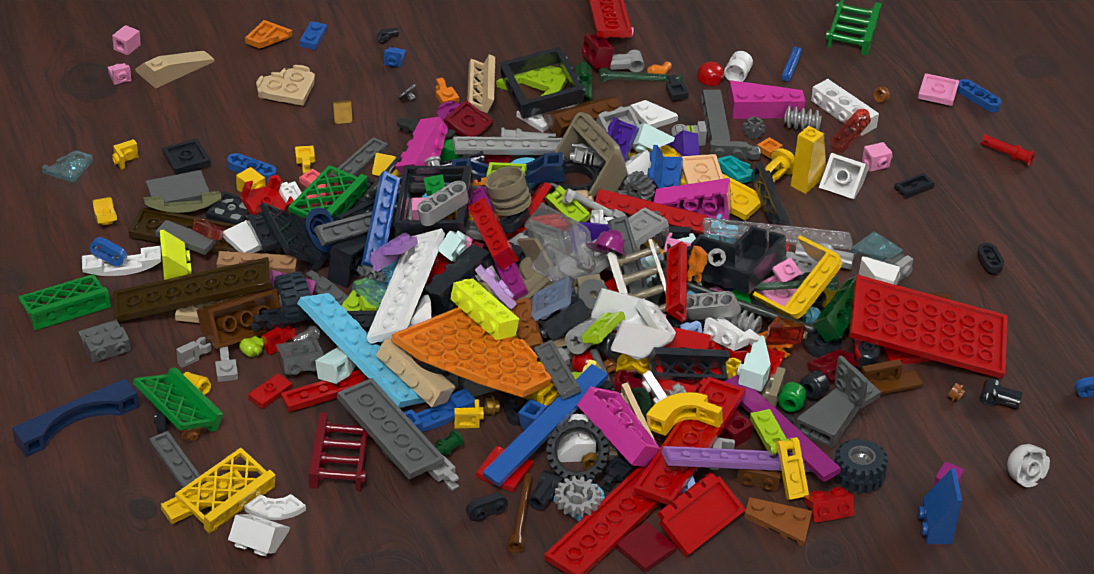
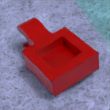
[262,325,297,355]

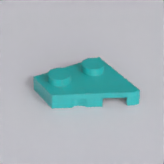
[717,155,753,184]

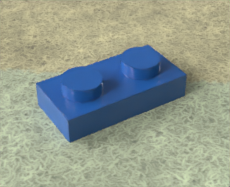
[299,21,327,50]

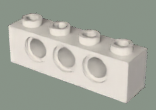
[811,79,879,135]

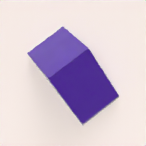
[668,130,699,156]

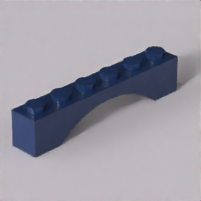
[452,152,566,184]
[12,378,139,457]

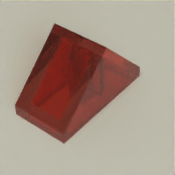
[765,316,806,345]

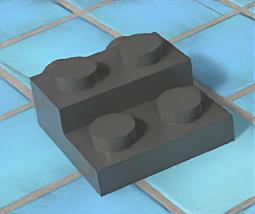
[78,320,131,363]
[276,338,324,375]

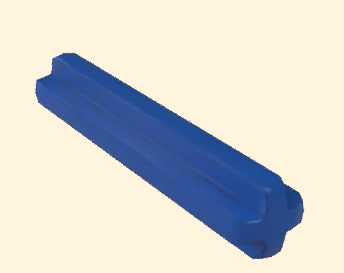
[781,46,802,82]

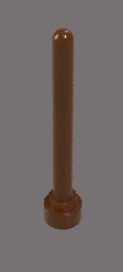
[507,473,532,554]

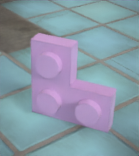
[475,265,516,309]

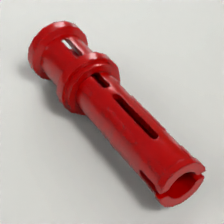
[981,134,1036,166]

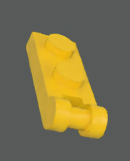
[776,437,809,500]

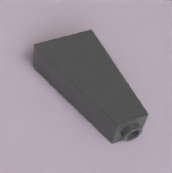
[796,387,860,449]

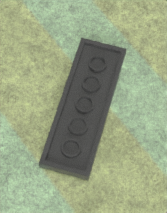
[337,378,444,479]

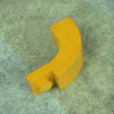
[646,393,723,436]

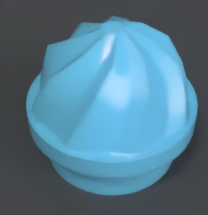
[802,307,821,325]

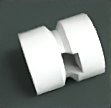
[724,51,753,82]

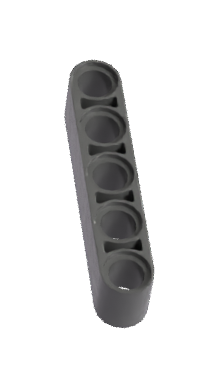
[701,89,730,145]

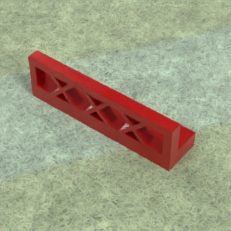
[665,241,688,322]

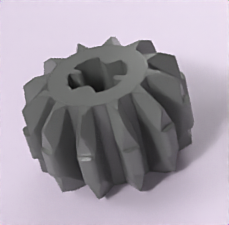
[623,171,656,201]

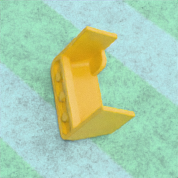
[753,235,842,320]

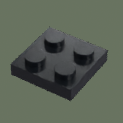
[162,138,210,175]

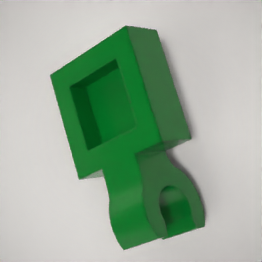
[424,174,445,196]

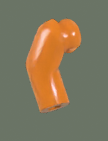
[647,62,672,77]

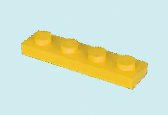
[161,470,245,524]

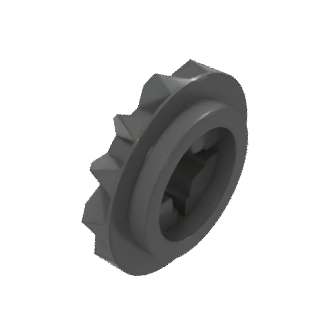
[357,264,388,282]

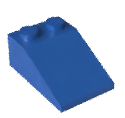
[918,468,962,544]

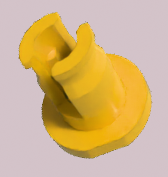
[765,148,795,183]

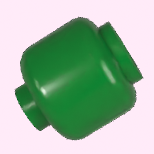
[778,382,806,412]

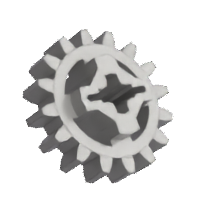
[555,476,601,518]

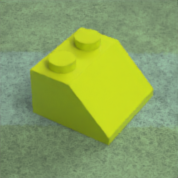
[160,230,192,280]

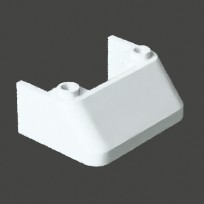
[590,288,676,360]

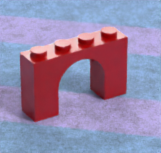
[642,327,711,405]

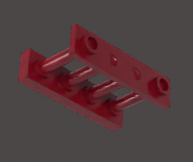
[309,412,371,492]

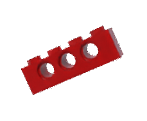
[468,197,519,270]

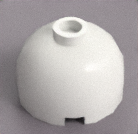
[1007,444,1050,488]

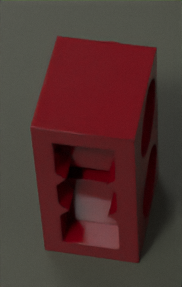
[581,34,614,69]
[718,410,753,448]

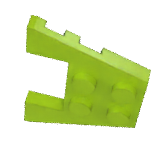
[496,65,568,96]

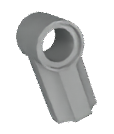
[609,50,644,73]

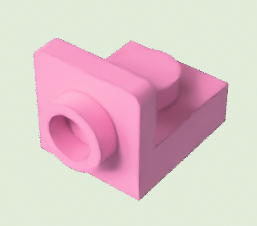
[108,63,131,85]

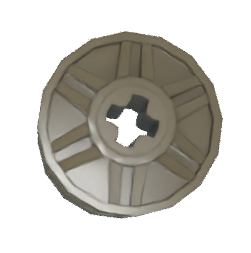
[485,166,532,216]

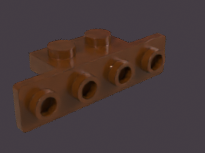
[861,359,922,395]

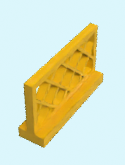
[175,448,276,534]

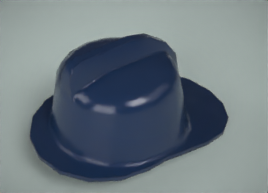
[304,207,340,253]

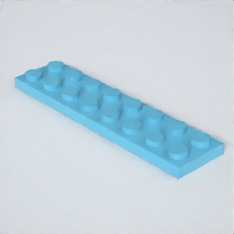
[297,293,425,408]

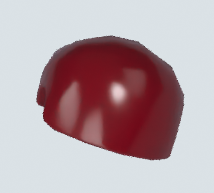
[612,369,643,397]

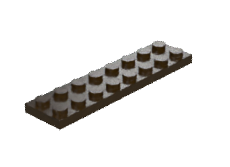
[128,207,283,255]
[113,257,273,322]

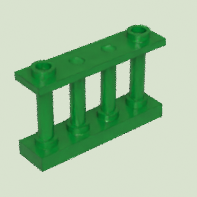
[825,0,882,56]

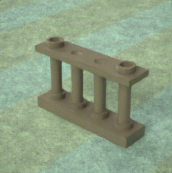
[607,239,666,313]

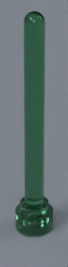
[599,67,684,82]
[753,275,839,291]

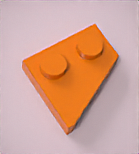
[245,20,292,49]

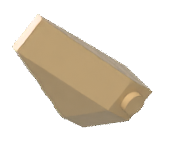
[135,51,214,88]

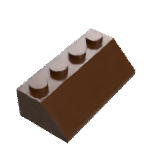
[542,97,623,138]
[196,289,281,349]

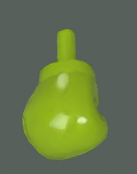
[239,336,264,358]

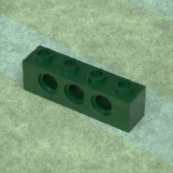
[812,274,860,342]

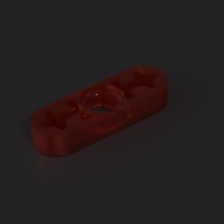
[831,109,871,153]

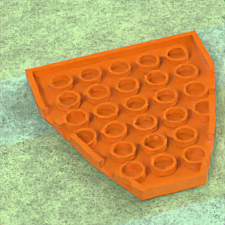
[391,307,552,397]

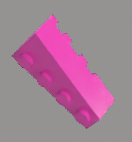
[728,80,805,119]
[395,117,448,175]
[654,178,732,221]
[577,387,660,467]

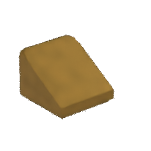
[333,100,353,124]

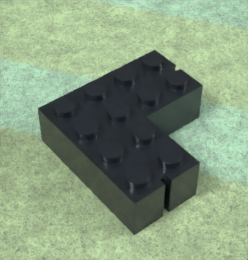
[687,226,786,294]

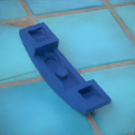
[404,388,475,432]

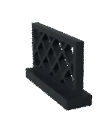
[259,202,328,272]

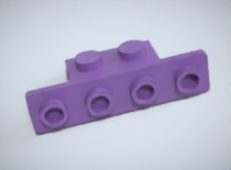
[370,233,418,272]

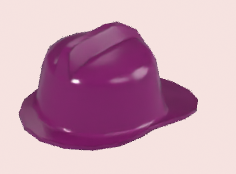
[585,230,625,256]

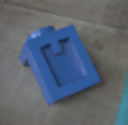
[384,47,406,68]

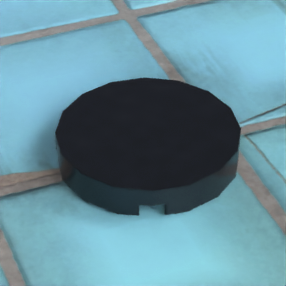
[802,328,842,358]

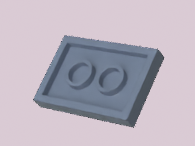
[531,276,573,321]

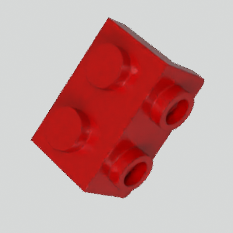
[804,487,854,523]

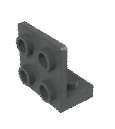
[835,355,881,408]

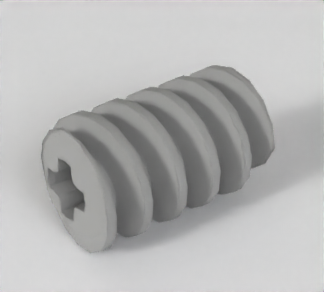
[783,105,822,131]
[723,308,762,334]
[565,317,597,354]

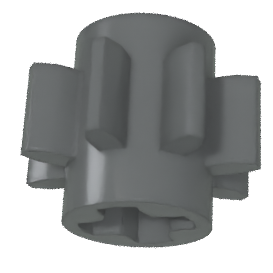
[742,116,766,139]

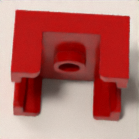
[240,175,294,215]

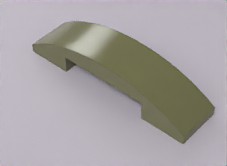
[143,191,221,213]

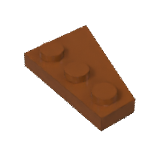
[510,297,543,350]
[745,497,812,547]

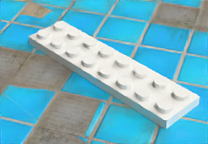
[366,229,445,344]

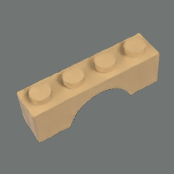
[376,338,455,407]

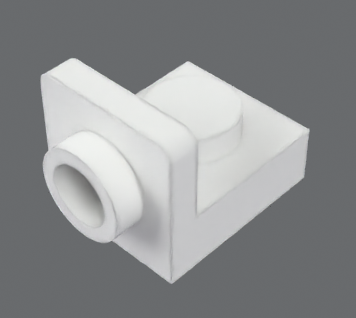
[279,181,301,203]
[590,210,614,224]

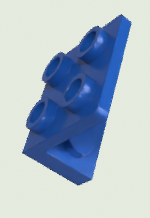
[647,145,683,189]

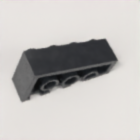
[328,226,393,288]
[422,244,495,315]

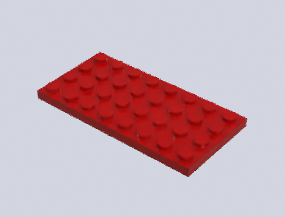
[849,275,1007,379]

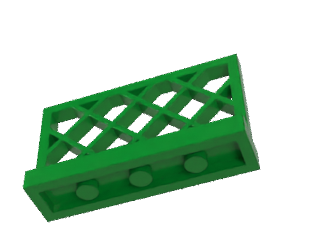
[288,165,368,219]
[18,274,111,331]
[133,368,223,432]

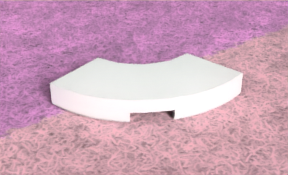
[244,494,306,520]

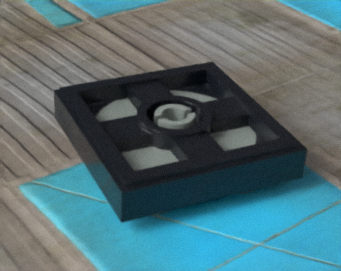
[206,191,250,225]

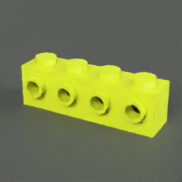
[450,279,519,340]

